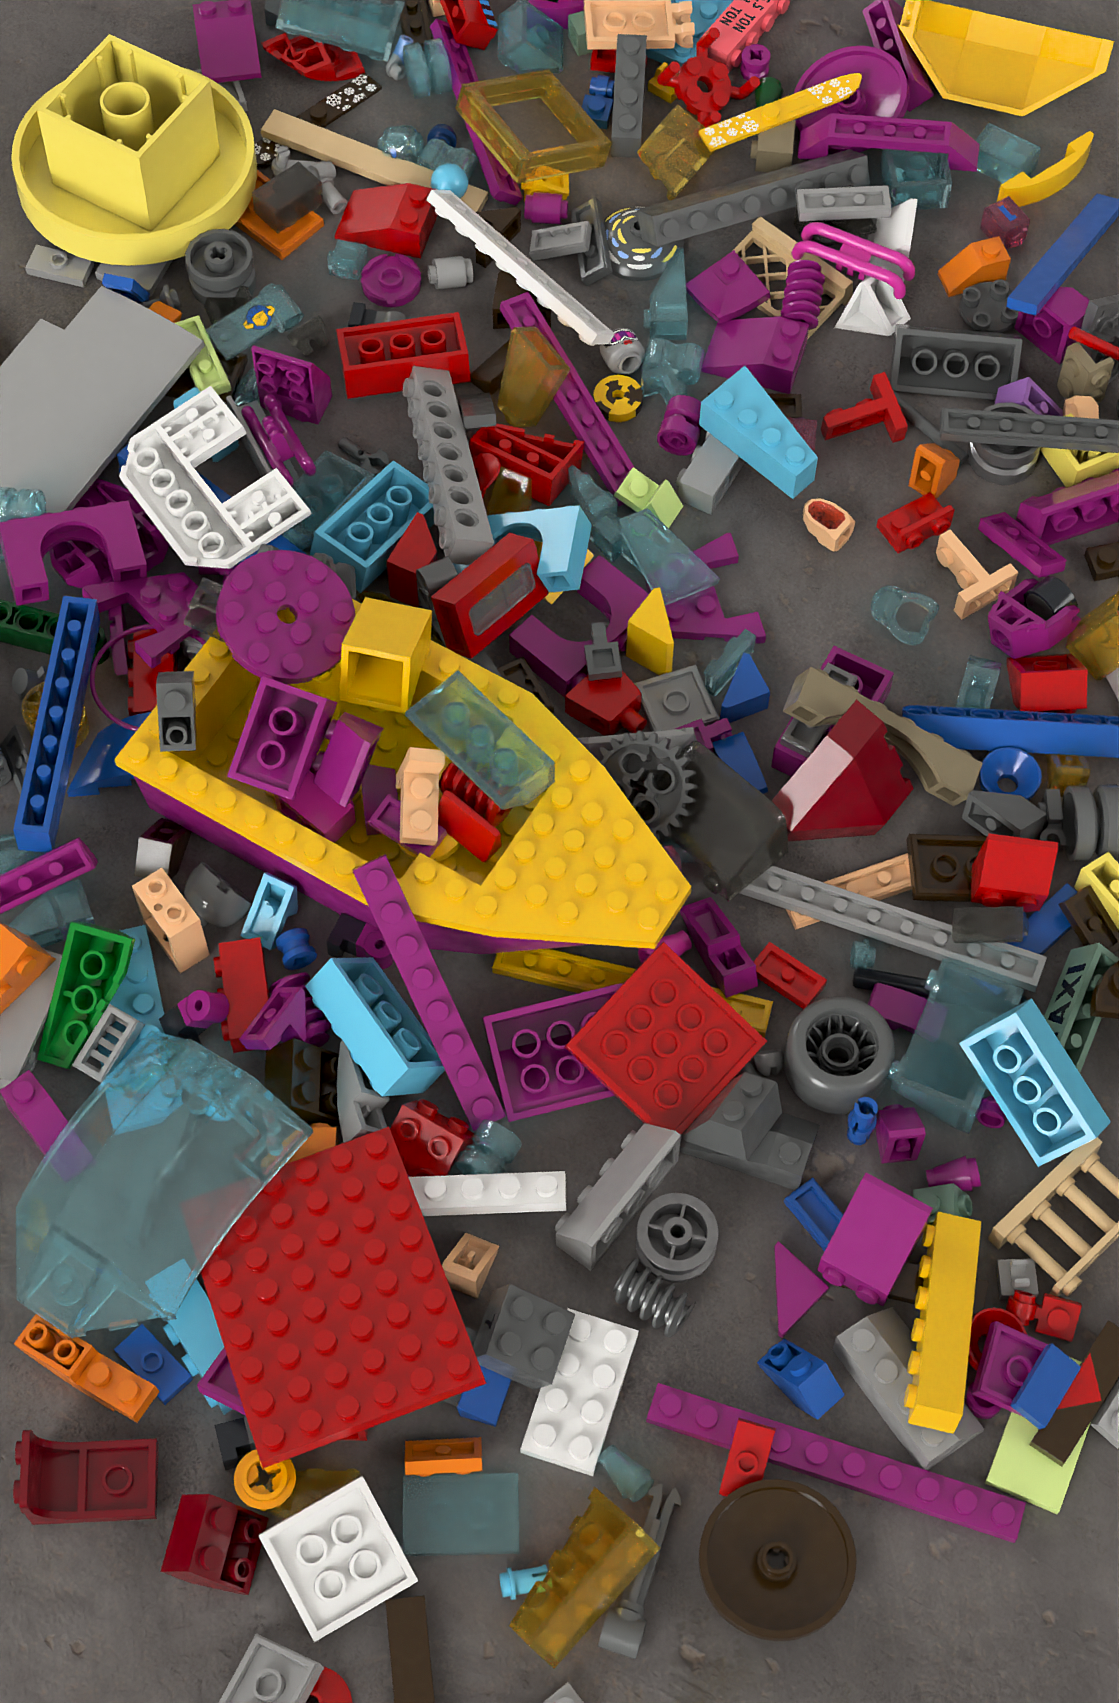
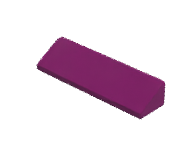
[0,837,98,914]

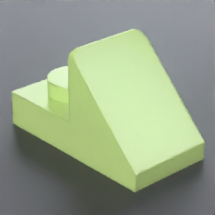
[613,467,683,532]

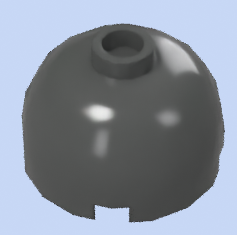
[184,862,253,927]

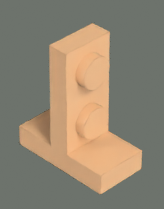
[936,529,1018,620]
[396,747,445,846]

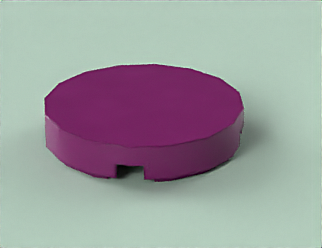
[361,254,422,308]

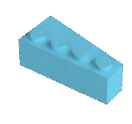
[699,366,818,499]

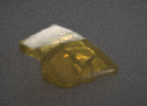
[637,104,718,200]

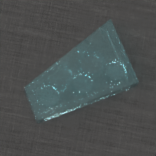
[617,508,720,605]

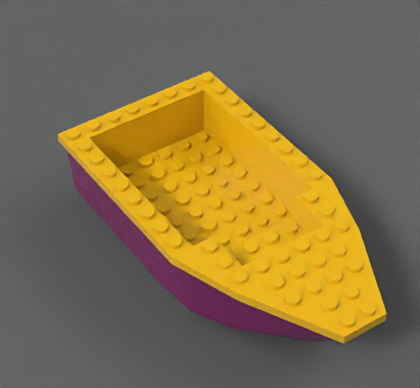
[115,599,691,954]

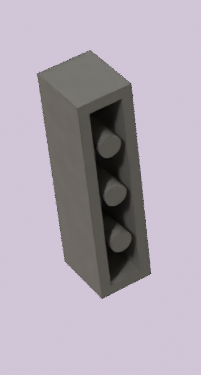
[611,34,647,158]

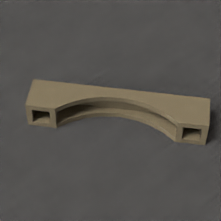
[783,667,983,806]

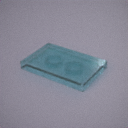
[403,1473,520,1556]

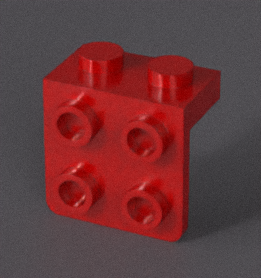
[390,1099,477,1177]

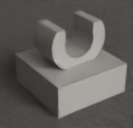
[995,1259,1039,1300]

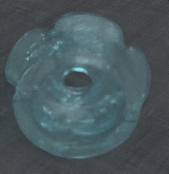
[850,939,876,969]

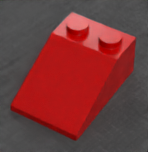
[334,183,438,259]

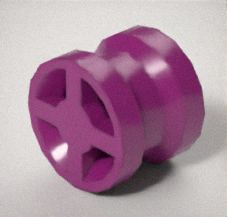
[740,44,771,81]

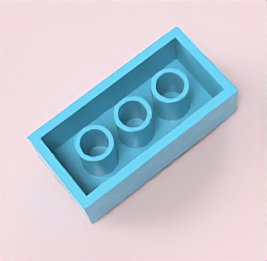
[310,460,434,593]
[305,957,445,1097]
[959,998,1111,1167]

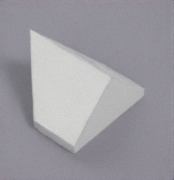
[834,266,911,336]

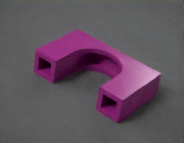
[0,500,147,606]
[509,555,649,697]

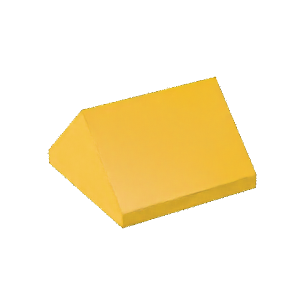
[626,587,674,676]

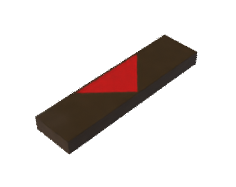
[1029,1320,1119,1467]

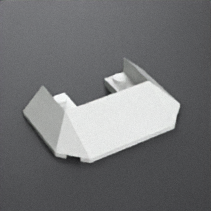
[119,386,312,569]

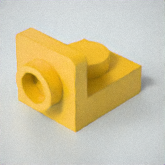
[521,161,569,202]

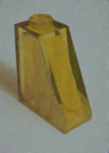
[497,327,571,427]

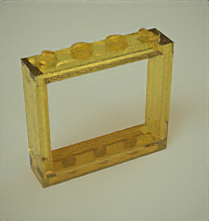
[455,69,612,184]

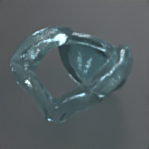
[871,585,939,645]

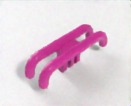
[791,222,915,299]

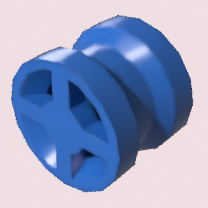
[275,928,317,970]

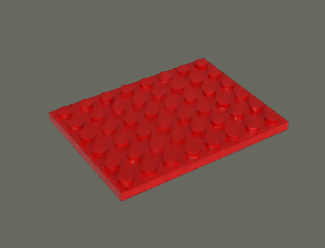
[179,1126,486,1468]

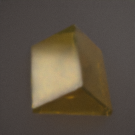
[1066,591,1119,681]

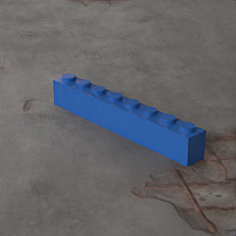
[13,596,100,853]

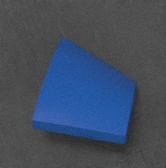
[67,712,151,797]

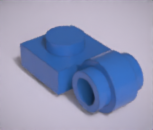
[579,75,615,129]

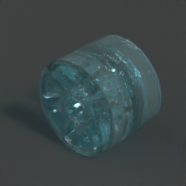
[403,38,452,100]

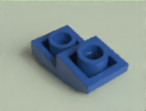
[712,732,768,801]

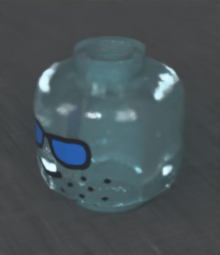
[378,125,424,163]

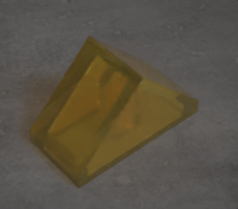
[486,467,532,515]
[1047,754,1091,797]

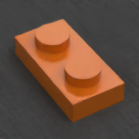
[405,1437,482,1477]

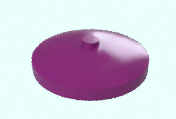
[794,46,909,154]

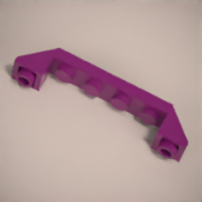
[798,113,980,172]

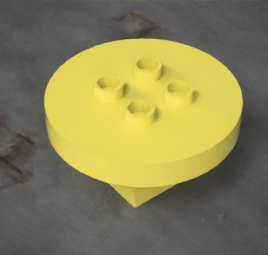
[11,34,257,266]

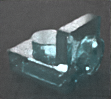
[327,239,368,280]

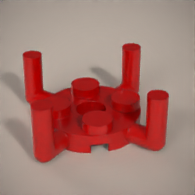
[657,27,760,131]

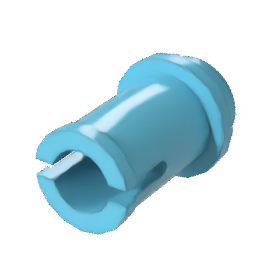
[499,1564,550,1600]

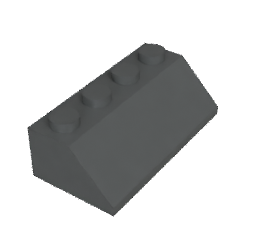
[890,324,1023,400]

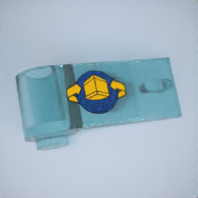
[206,283,304,361]

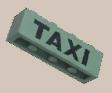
[1044,943,1119,1073]

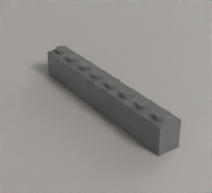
[637,149,870,247]

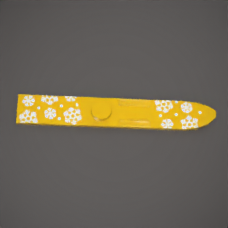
[698,73,862,152]

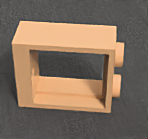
[132,868,210,974]

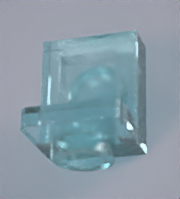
[641,365,688,405]

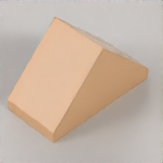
[442,1233,499,1298]

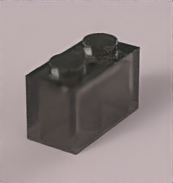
[252,161,324,234]

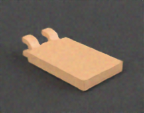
[583,0,695,50]

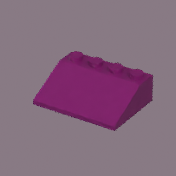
[482,983,622,1122]

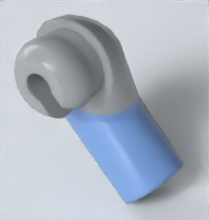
[386,35,414,80]

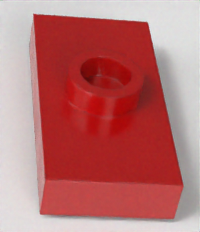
[718,1418,776,1497]

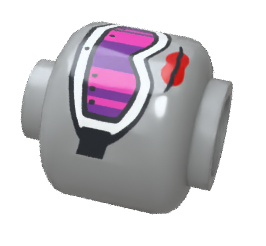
[600,328,645,374]

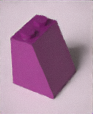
[817,1172,933,1307]

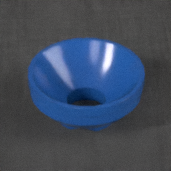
[979,747,1042,801]

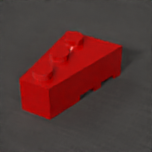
[469,423,584,506]

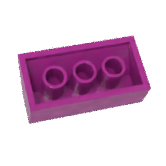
[1016,468,1119,545]

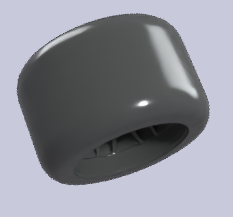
[783,996,895,1114]

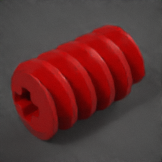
[439,754,517,827]

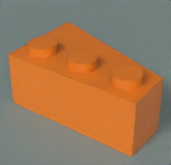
[0,923,56,1014]

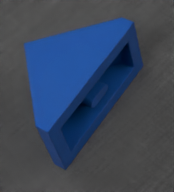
[720,652,770,723]

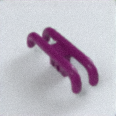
[241,394,317,487]

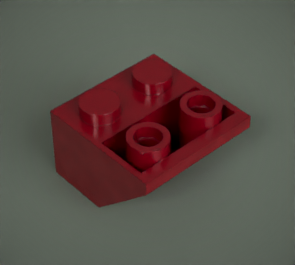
[160,1494,269,1595]

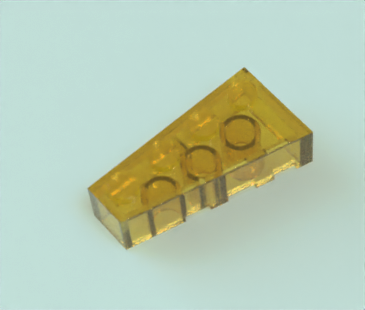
[509,1487,660,1669]

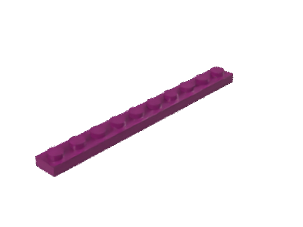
[646,1383,1026,1543]

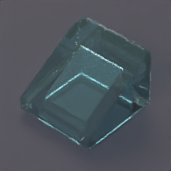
[233,366,259,406]

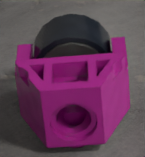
[988,576,1081,659]

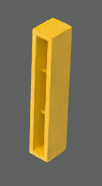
[904,1212,981,1434]

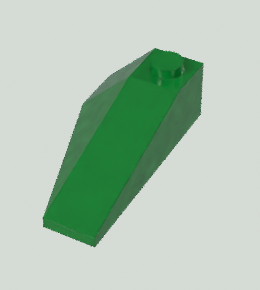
[37,922,135,1069]

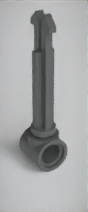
[598,1483,682,1660]

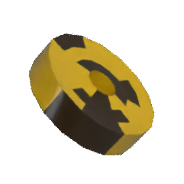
[593,375,643,422]

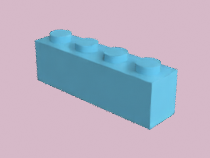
[144,1258,233,1415]

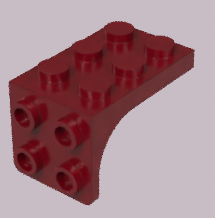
[13,1430,158,1525]

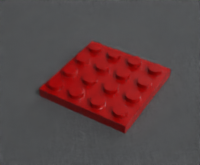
[564,942,767,1135]

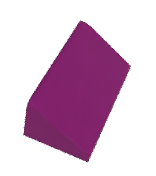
[361,764,398,836]

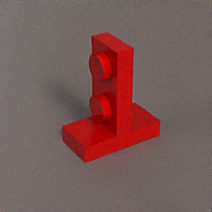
[821,372,908,443]

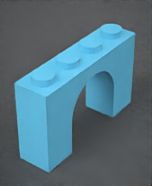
[453,506,592,599]

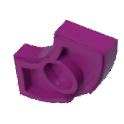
[108,604,130,675]

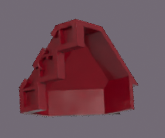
[762,699,914,842]

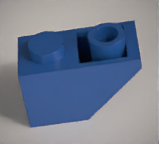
[757,1338,845,1420]

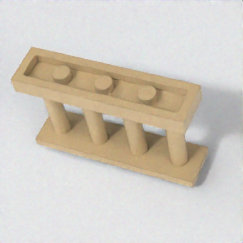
[988,1137,1119,1297]

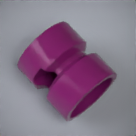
[657,395,702,456]

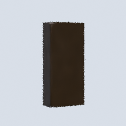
[470,340,530,395]

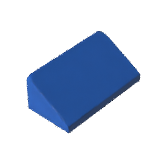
[457,1366,512,1427]

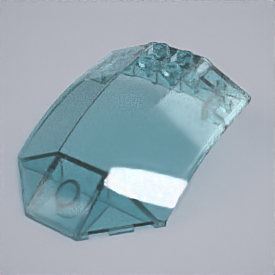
[16,1031,313,1338]

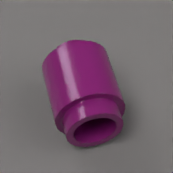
[524,192,568,225]

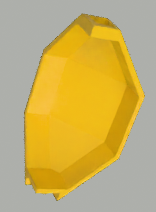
[898,0,1114,116]

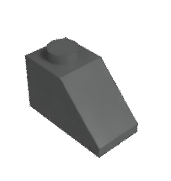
[962,790,1047,840]

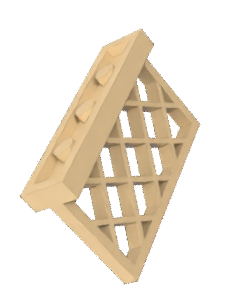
[734,217,853,340]

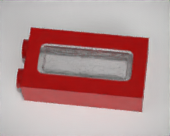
[431,533,549,659]

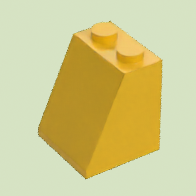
[340,597,432,714]

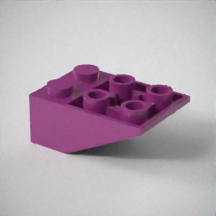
[251,345,332,425]

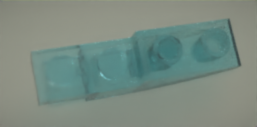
[568,465,654,574]

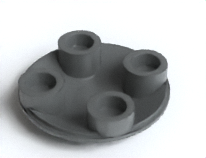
[960,279,1019,333]

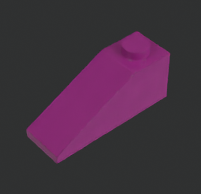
[0,1070,98,1185]

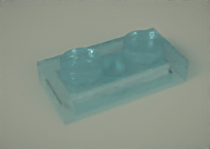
[704,629,756,697]

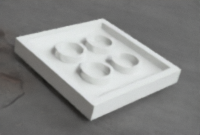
[258,1475,418,1642]

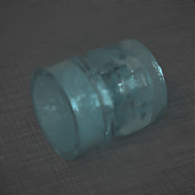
[0,487,46,522]
[456,1120,522,1175]

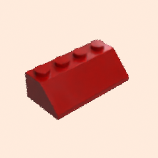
[336,312,470,399]

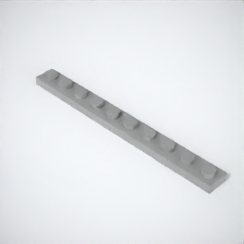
[704,847,1047,992]

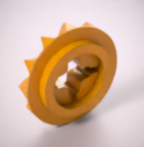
[234,1449,297,1511]

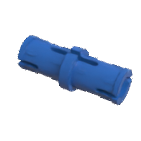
[847,1097,878,1145]

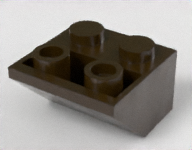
[263,1038,340,1126]

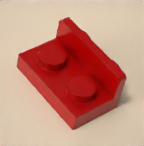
[877,492,955,554]

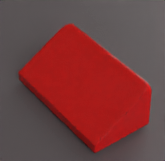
[438,790,502,863]

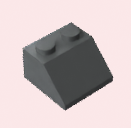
[683,1072,782,1161]

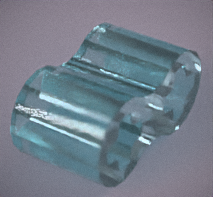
[415,138,479,181]
[641,338,705,385]

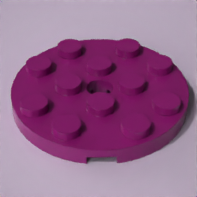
[216,550,356,684]

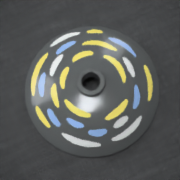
[604,207,684,281]

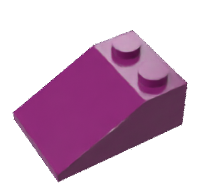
[193,0,262,83]
[701,316,809,394]
[227,676,338,800]

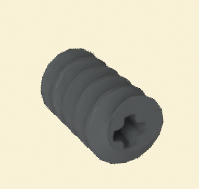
[613,1258,696,1338]

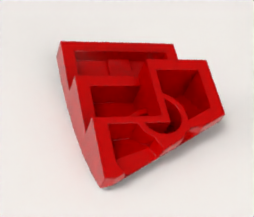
[261,26,365,81]

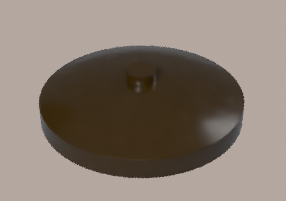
[698,1479,856,1641]

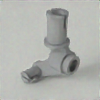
[271,147,348,214]

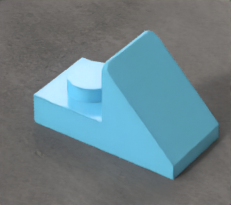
[240,872,298,950]

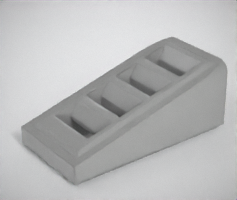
[72,1004,145,1084]

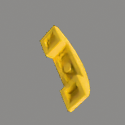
[996,131,1094,209]

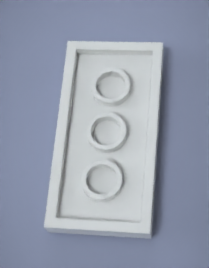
[520,1308,639,1476]

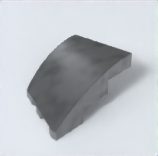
[1079,294,1119,384]

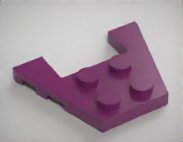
[645,532,766,644]
[82,572,217,668]

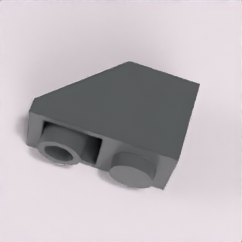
[156,671,196,752]

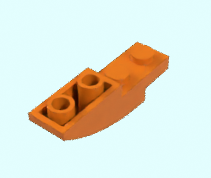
[14,1313,160,1423]

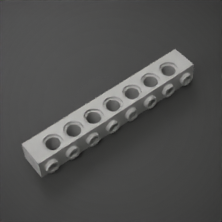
[403,366,494,565]

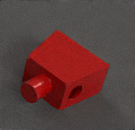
[565,671,647,736]

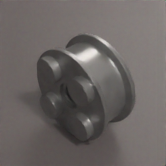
[636,1193,718,1282]

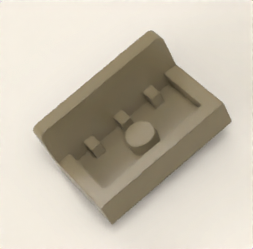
[1057,342,1115,404]

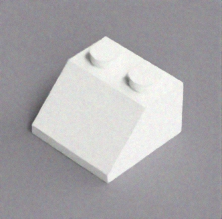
[868,198,918,282]

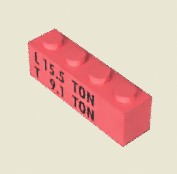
[698,0,790,72]

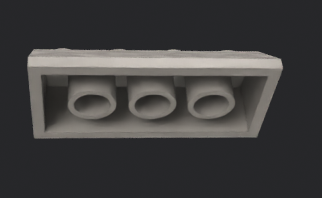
[554,1123,681,1271]
[832,1307,984,1470]

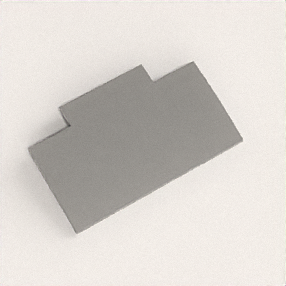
[0,286,205,517]

